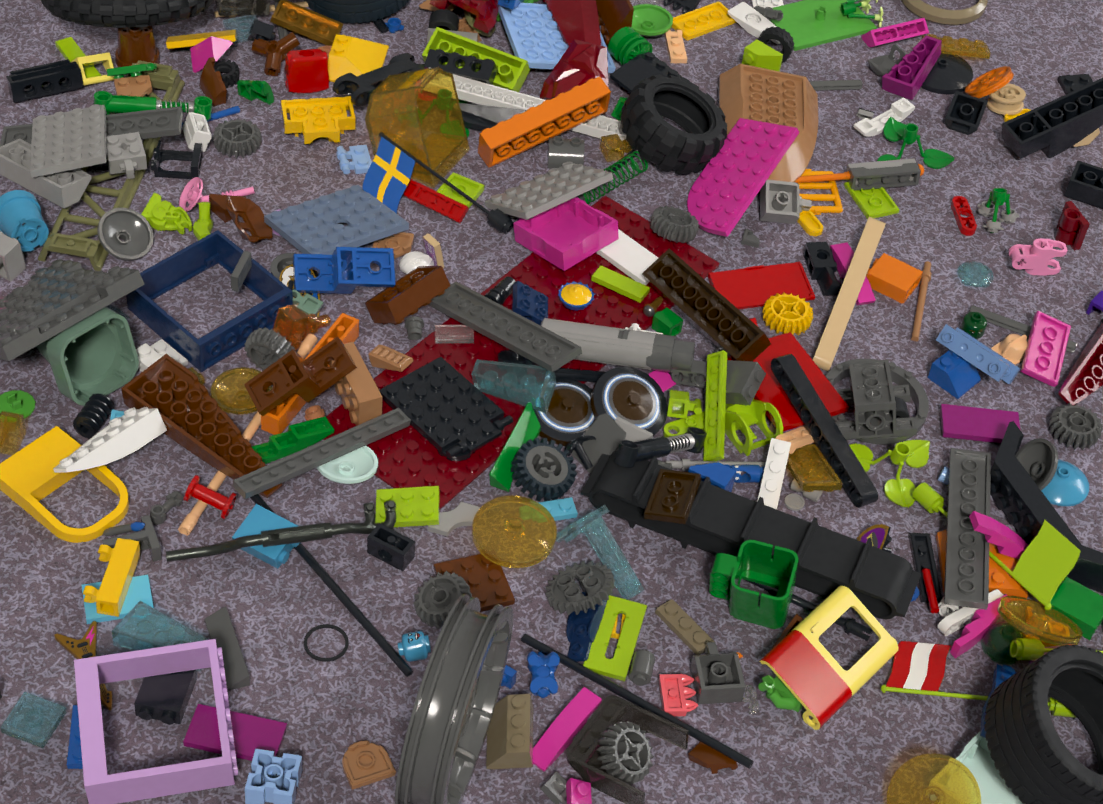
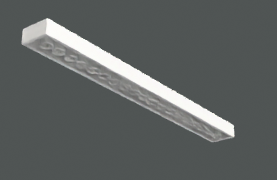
[422,68,630,147]

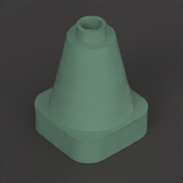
[35,307,139,406]

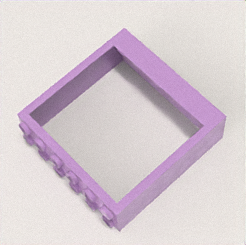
[74,639,238,804]

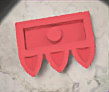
[658,674,698,716]

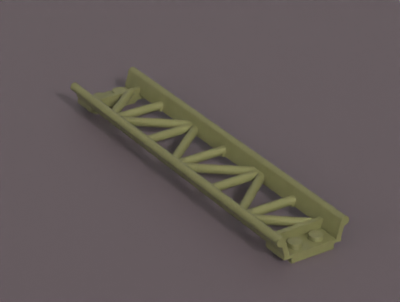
[38,60,185,271]

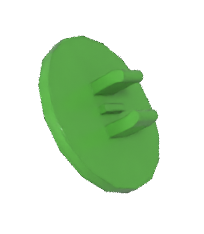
[0,390,35,421]

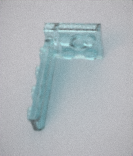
[553,505,645,600]

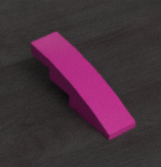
[830,242,876,306]
[969,511,1029,559]
[950,594,1009,659]
[533,687,602,772]

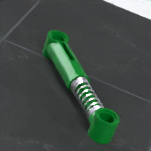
[94,91,212,120]

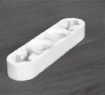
[937,589,1004,636]

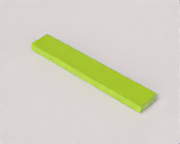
[703,350,727,461]

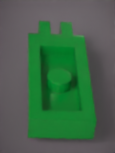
[106,63,157,79]

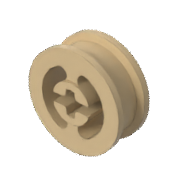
[987,83,1026,115]

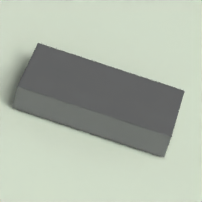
[231,251,252,292]

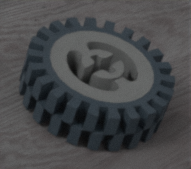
[511,438,577,502]

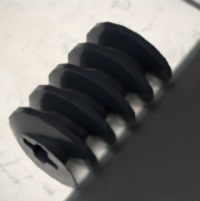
[73,394,114,439]

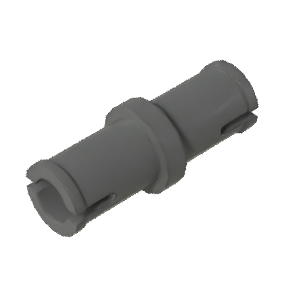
[754,6,783,21]

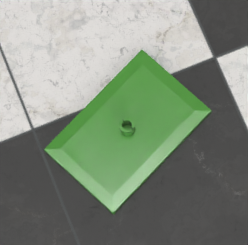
[769,0,877,51]

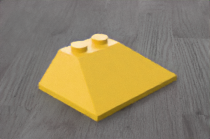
[328,34,389,82]

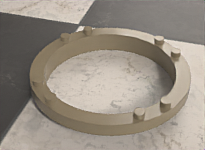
[902,0,988,26]

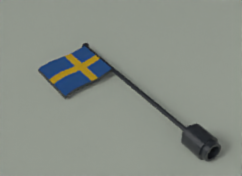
[362,132,514,234]

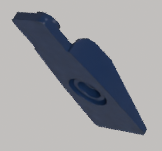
[566,592,609,662]

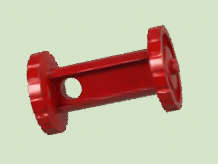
[183,475,237,519]

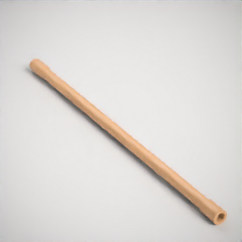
[178,334,317,536]

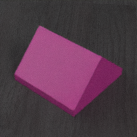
[190,36,233,73]

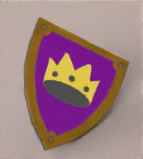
[857,524,892,553]

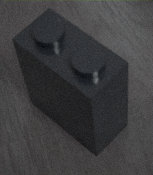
[134,670,197,725]

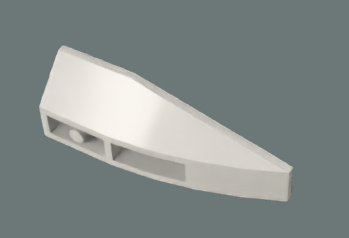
[53,407,167,473]

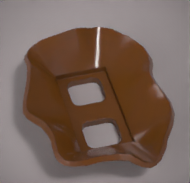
[225,196,273,243]

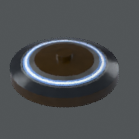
[591,367,667,436]
[525,378,596,446]

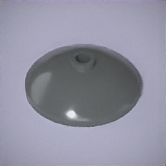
[97,208,154,261]
[1015,438,1058,490]

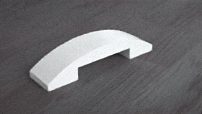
[853,97,915,137]

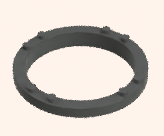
[825,358,929,445]

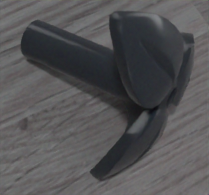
[564,435,596,470]

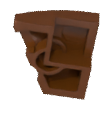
[199,57,227,107]

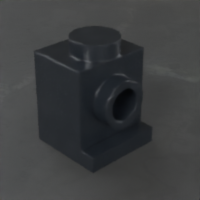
[247,19,275,41]

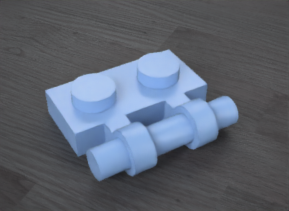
[336,145,372,174]

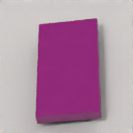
[940,404,1020,443]
[183,704,287,761]

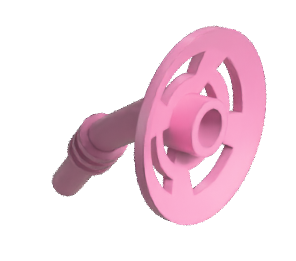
[179,177,255,212]

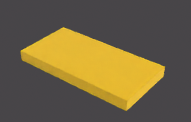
[672,1,737,41]
[166,30,237,49]

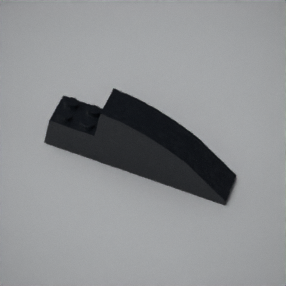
[1002,78,1103,159]

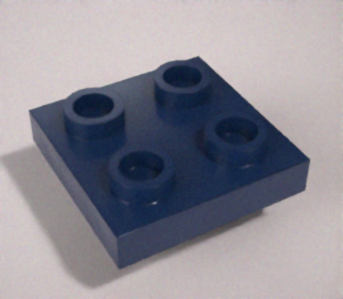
[512,281,548,326]

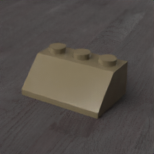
[486,694,534,769]

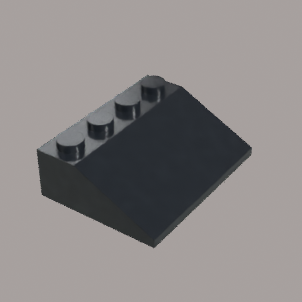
[610,52,689,93]

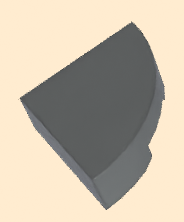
[741,228,760,248]

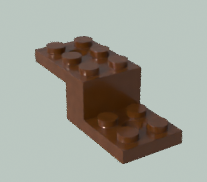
[244,336,357,416]

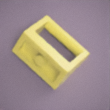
[71,52,114,86]

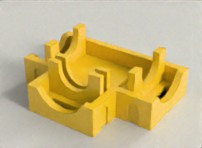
[281,96,356,144]

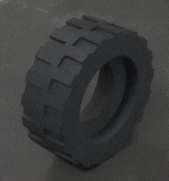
[758,26,794,64]

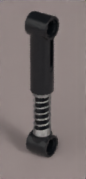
[615,427,707,468]

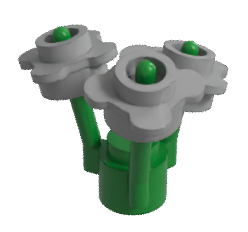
[977,188,1020,233]

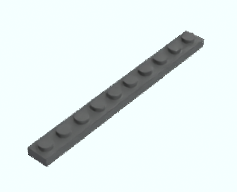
[232,408,411,499]

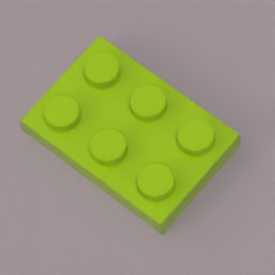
[375,486,440,527]

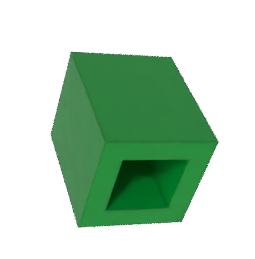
[652,307,683,336]

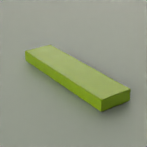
[55,37,101,78]

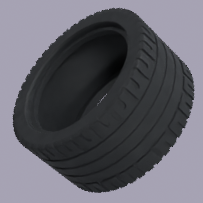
[984,645,1103,804]

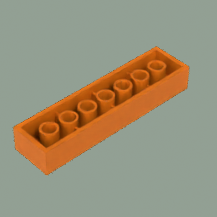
[478,76,611,167]

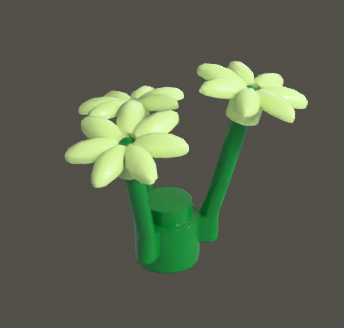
[841,0,884,28]

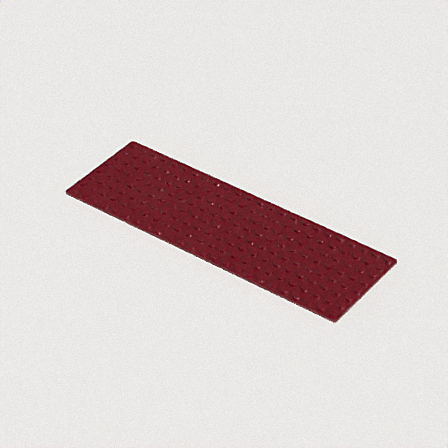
[323,196,719,510]

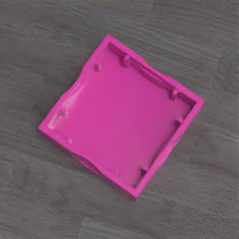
[513,197,619,271]

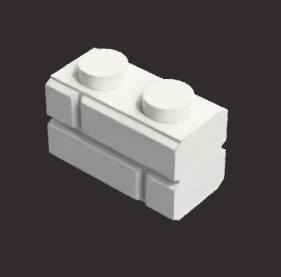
[182,112,212,152]

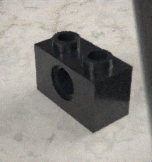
[803,242,837,280]
[367,523,415,571]

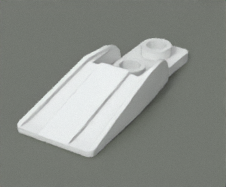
[727,2,780,44]

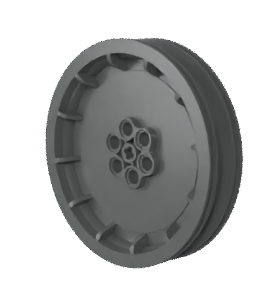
[395,594,513,804]

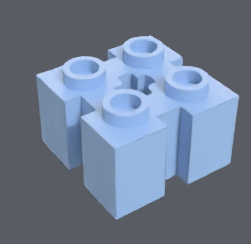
[245,749,302,804]

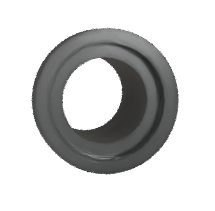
[405,317,424,340]

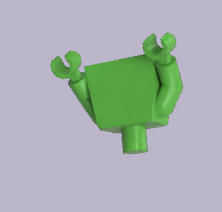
[758,675,803,712]

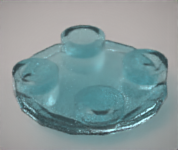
[958,261,994,288]

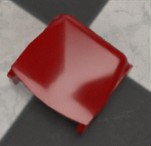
[284,49,329,93]

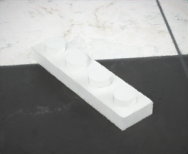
[757,438,791,509]

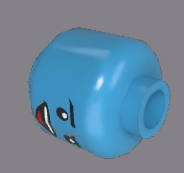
[398,631,431,662]

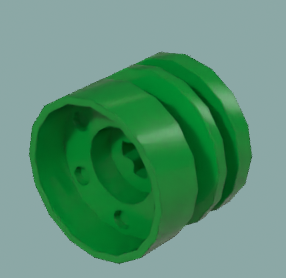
[608,27,653,65]

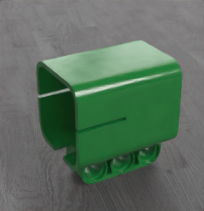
[709,540,798,629]

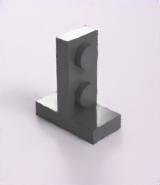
[102,515,162,562]

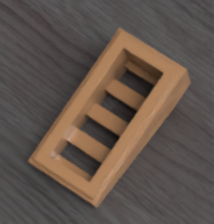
[368,344,413,372]

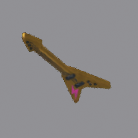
[54,621,112,710]

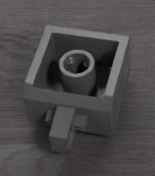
[690,642,745,705]

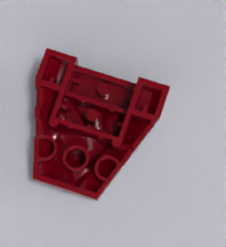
[430,0,499,34]
[539,39,610,115]

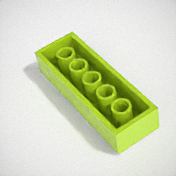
[422,27,530,92]

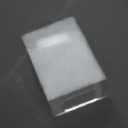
[434,325,474,343]

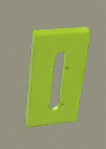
[583,595,647,681]

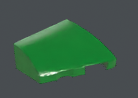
[237,80,274,105]

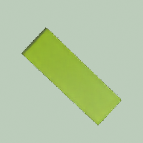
[591,266,650,303]

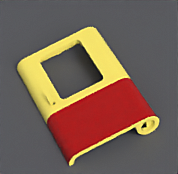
[760,586,898,730]

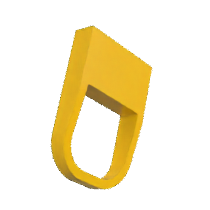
[0,426,129,543]

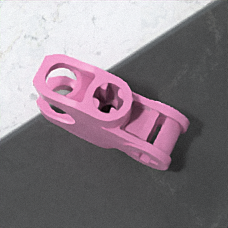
[1008,239,1068,276]

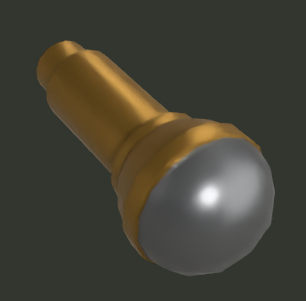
[643,296,663,317]

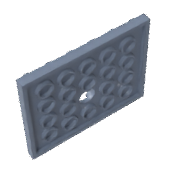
[264,185,409,255]

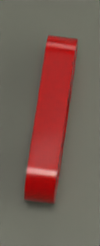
[951,196,977,236]

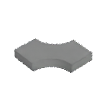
[428,502,481,537]

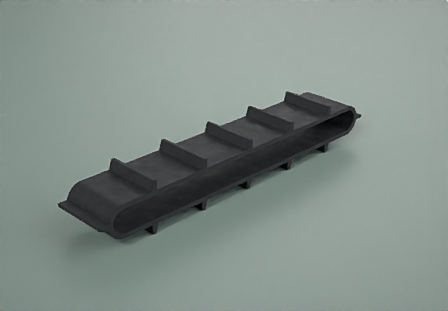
[580,451,921,620]

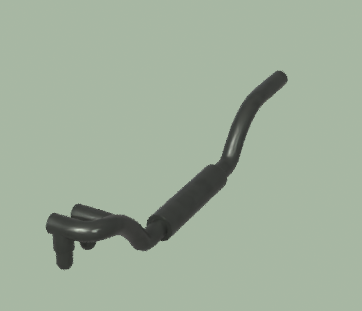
[166,500,396,562]

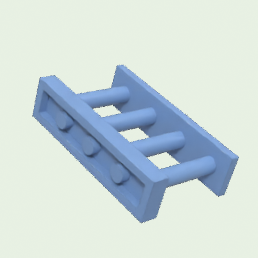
[936,324,1021,384]

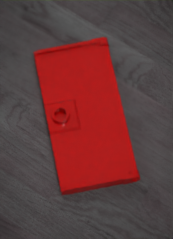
[708,262,815,309]

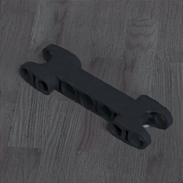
[332,53,426,106]

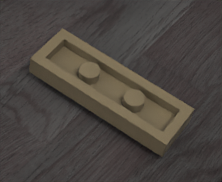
[655,599,714,655]

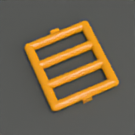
[798,169,843,215]

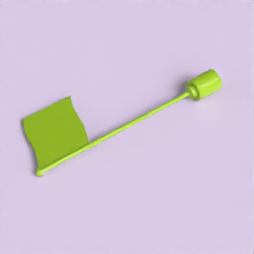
[912,482,1081,610]

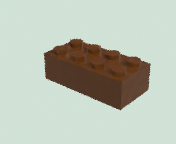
[365,266,450,325]

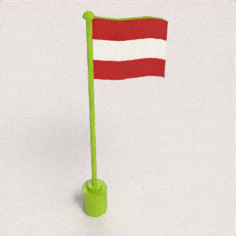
[881,641,1077,718]

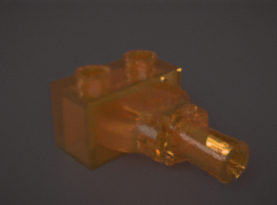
[273,304,331,350]

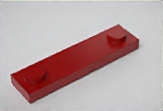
[403,179,469,224]

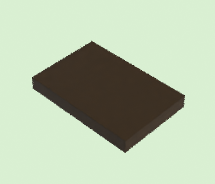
[644,469,701,524]

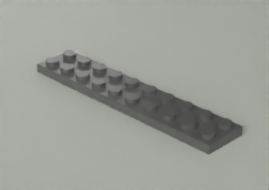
[0,106,183,147]
[428,282,582,372]
[944,448,991,610]

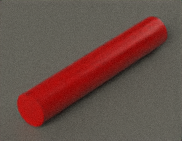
[922,569,939,613]

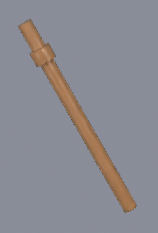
[911,261,932,341]

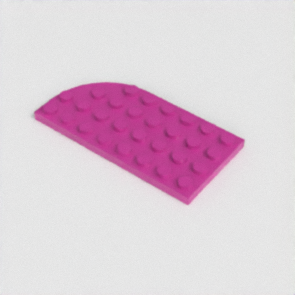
[687,118,799,237]

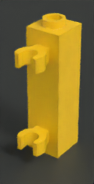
[83,538,140,617]

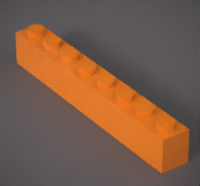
[261,313,359,435]

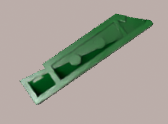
[489,402,541,492]

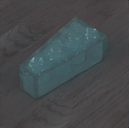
[471,360,556,413]
[112,601,210,672]

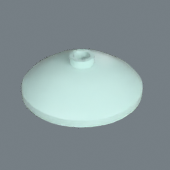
[317,446,378,484]

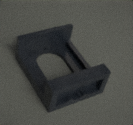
[151,140,203,179]

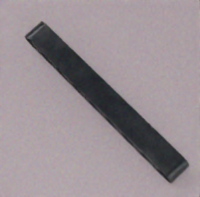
[771,354,878,508]

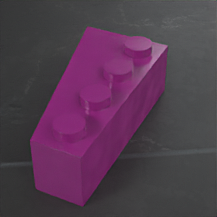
[882,35,942,100]

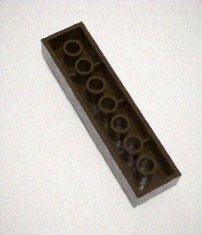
[642,248,771,361]

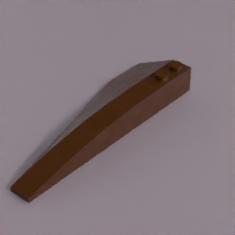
[121,354,282,498]

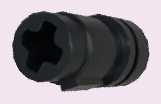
[484,276,516,305]

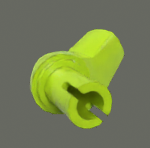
[193,202,213,241]

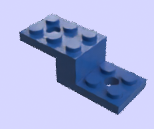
[293,247,395,294]

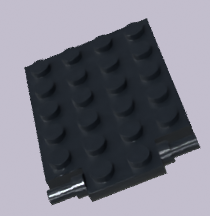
[379,357,513,458]

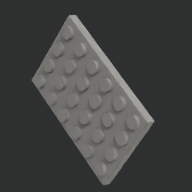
[30,104,106,178]
[485,161,613,220]

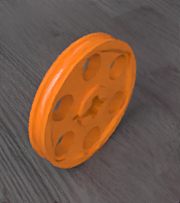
[965,66,1014,98]

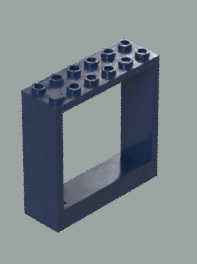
[126,230,293,372]

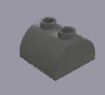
[547,136,584,169]

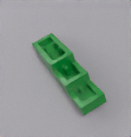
[252,416,334,464]

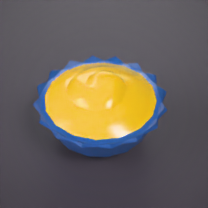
[558,281,595,311]

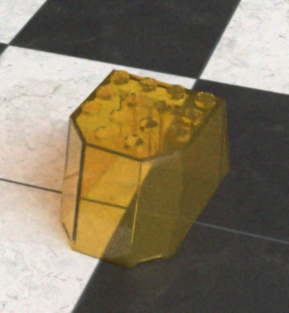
[365,67,470,188]

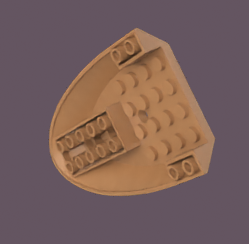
[719,64,818,182]

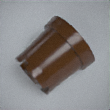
[115,26,160,67]

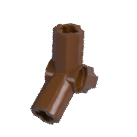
[251,32,300,76]

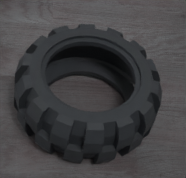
[621,74,727,174]

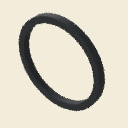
[304,624,349,662]

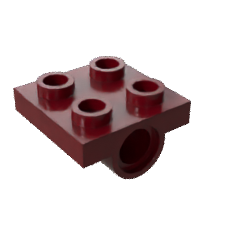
[1055,201,1090,251]

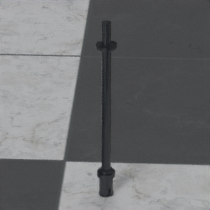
[743,579,873,642]

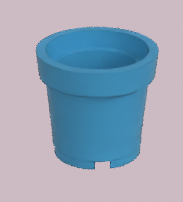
[0,190,49,251]

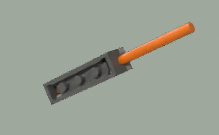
[795,158,924,190]

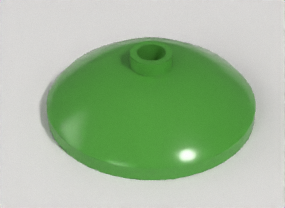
[631,4,673,37]

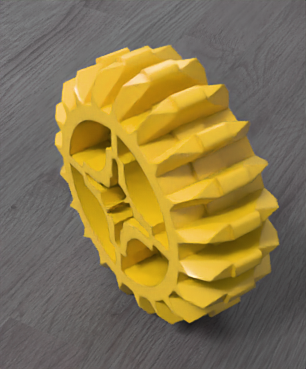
[762,292,813,336]

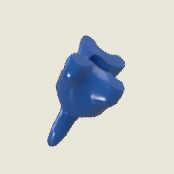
[527,651,560,698]

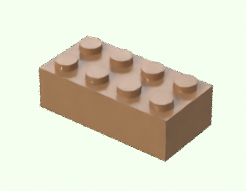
[329,342,382,426]

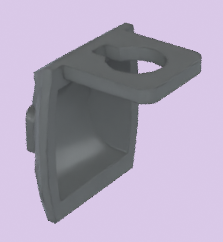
[868,44,906,76]

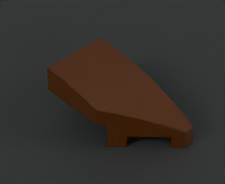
[688,742,738,774]

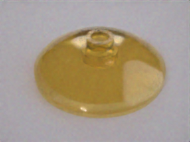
[211,367,272,414]

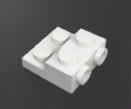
[136,339,188,372]

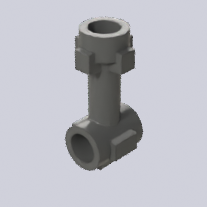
[150,491,184,525]

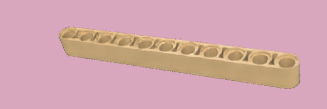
[813,217,886,372]

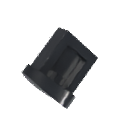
[817,267,842,296]

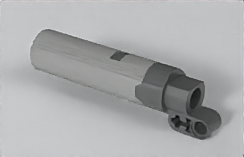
[541,318,707,387]

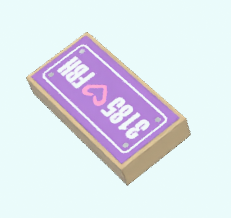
[423,234,444,268]

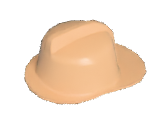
[991,334,1028,365]

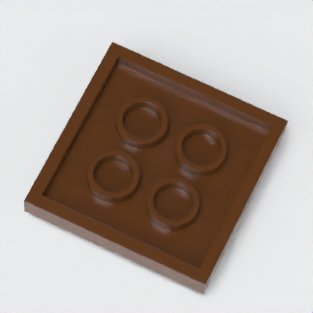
[433,551,515,612]

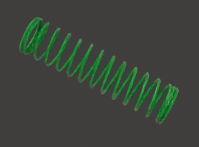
[578,151,648,205]

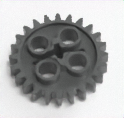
[545,560,615,615]

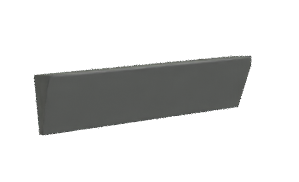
[205,607,250,691]

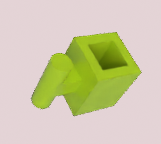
[667,390,702,419]

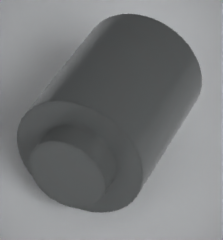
[629,650,655,686]

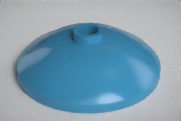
[1041,460,1090,506]

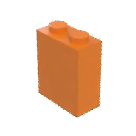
[866,253,923,304]

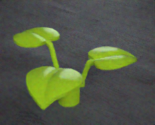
[849,440,930,508]

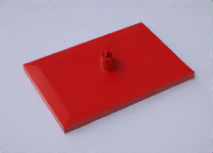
[727,332,849,432]

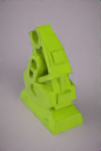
[141,193,192,234]

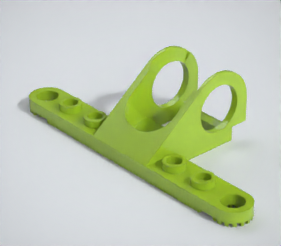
[663,398,783,456]

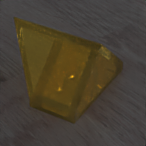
[0,411,26,455]

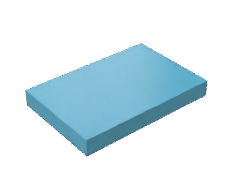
[81,575,154,624]

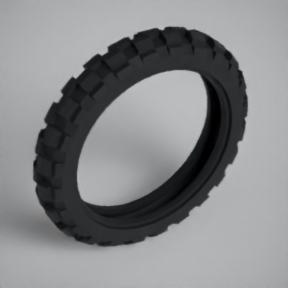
[41,0,214,28]

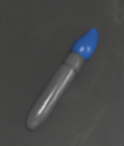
[103,522,145,536]

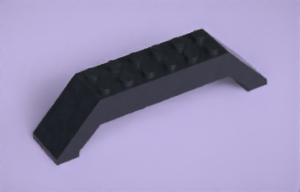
[990,421,1103,593]

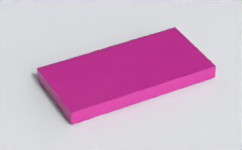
[1021,311,1071,387]

